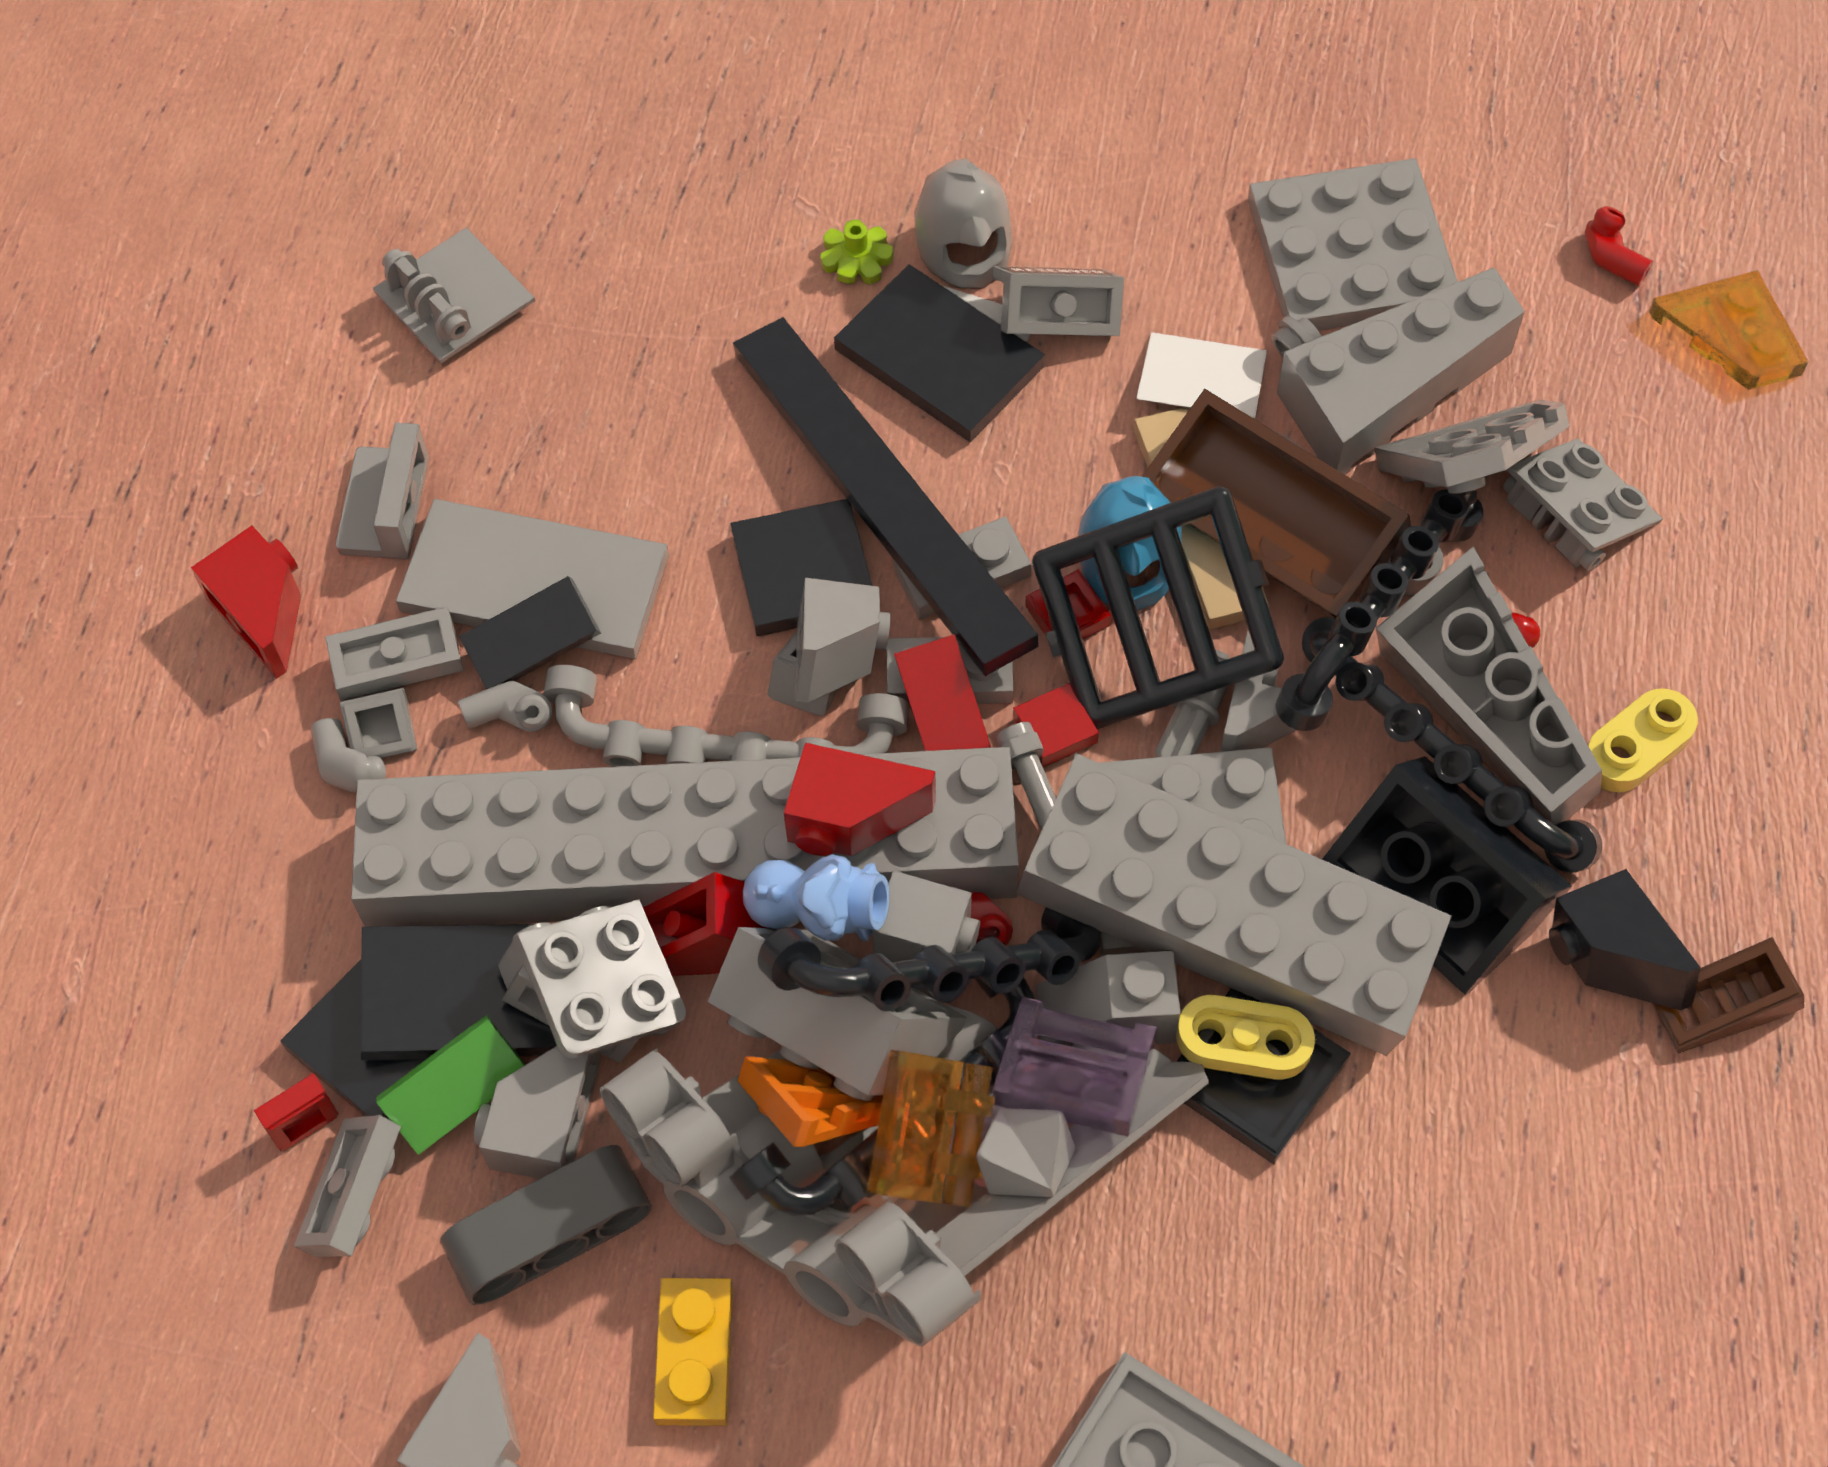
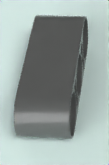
[440,1145,652,1305]

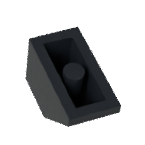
[1549,869,1701,1010]

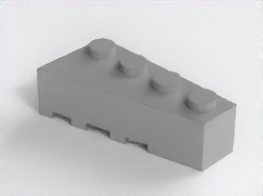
[1277,268,1525,475]
[1376,546,1602,825]

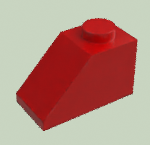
[191,525,301,679]
[784,742,936,856]
[643,872,767,976]

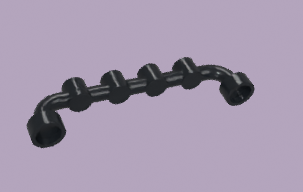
[1275,489,1484,731]
[1302,617,1602,873]
[758,907,1101,1011]
[728,971,1037,1216]

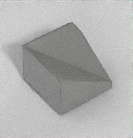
[977,1108,1076,1197]

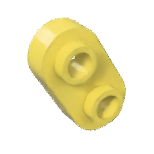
[1588,689,1698,793]
[1176,995,1315,1080]

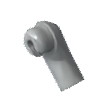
[457,681,552,732]
[310,718,386,793]

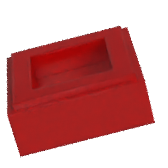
[1025,569,1111,639]
[1013,683,1099,767]
[253,1073,339,1151]

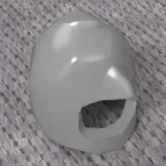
[914,159,1012,288]

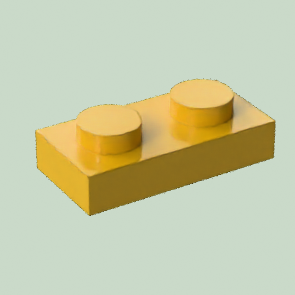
[653,1278,733,1426]

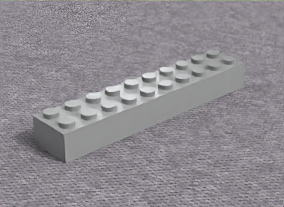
[351,747,1019,927]

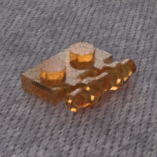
[867,1050,995,1207]

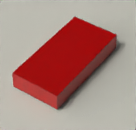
[894,634,991,751]

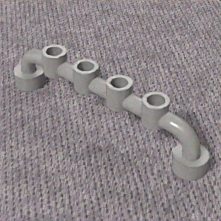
[543,665,910,767]

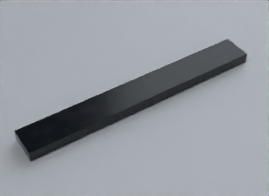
[733,317,1039,676]

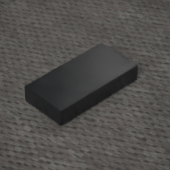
[459,576,601,689]

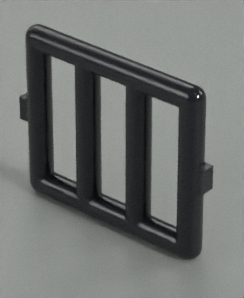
[1032,486,1284,729]

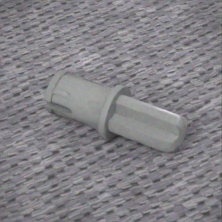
[1155,650,1230,757]

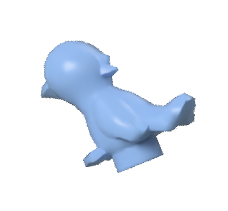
[743,855,889,941]

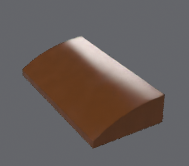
[1142,388,1411,618]

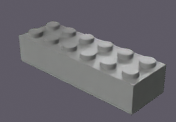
[1016,753,1451,1056]

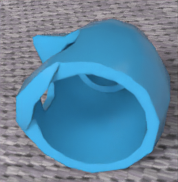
[1078,476,1182,610]

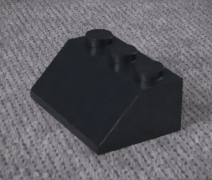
[1322,756,1572,995]

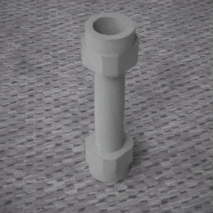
[996,722,1056,830]

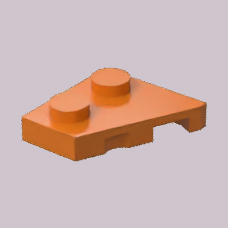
[737,1056,893,1147]

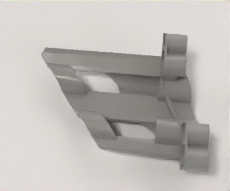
[600,1006,1209,1347]

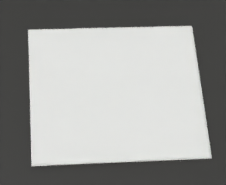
[1137,332,1267,418]

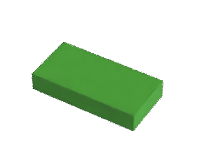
[376,1014,526,1155]

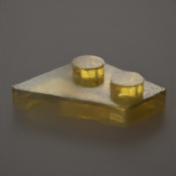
[1649,270,1809,390]

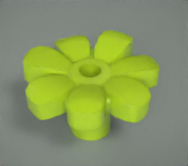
[820,219,894,285]

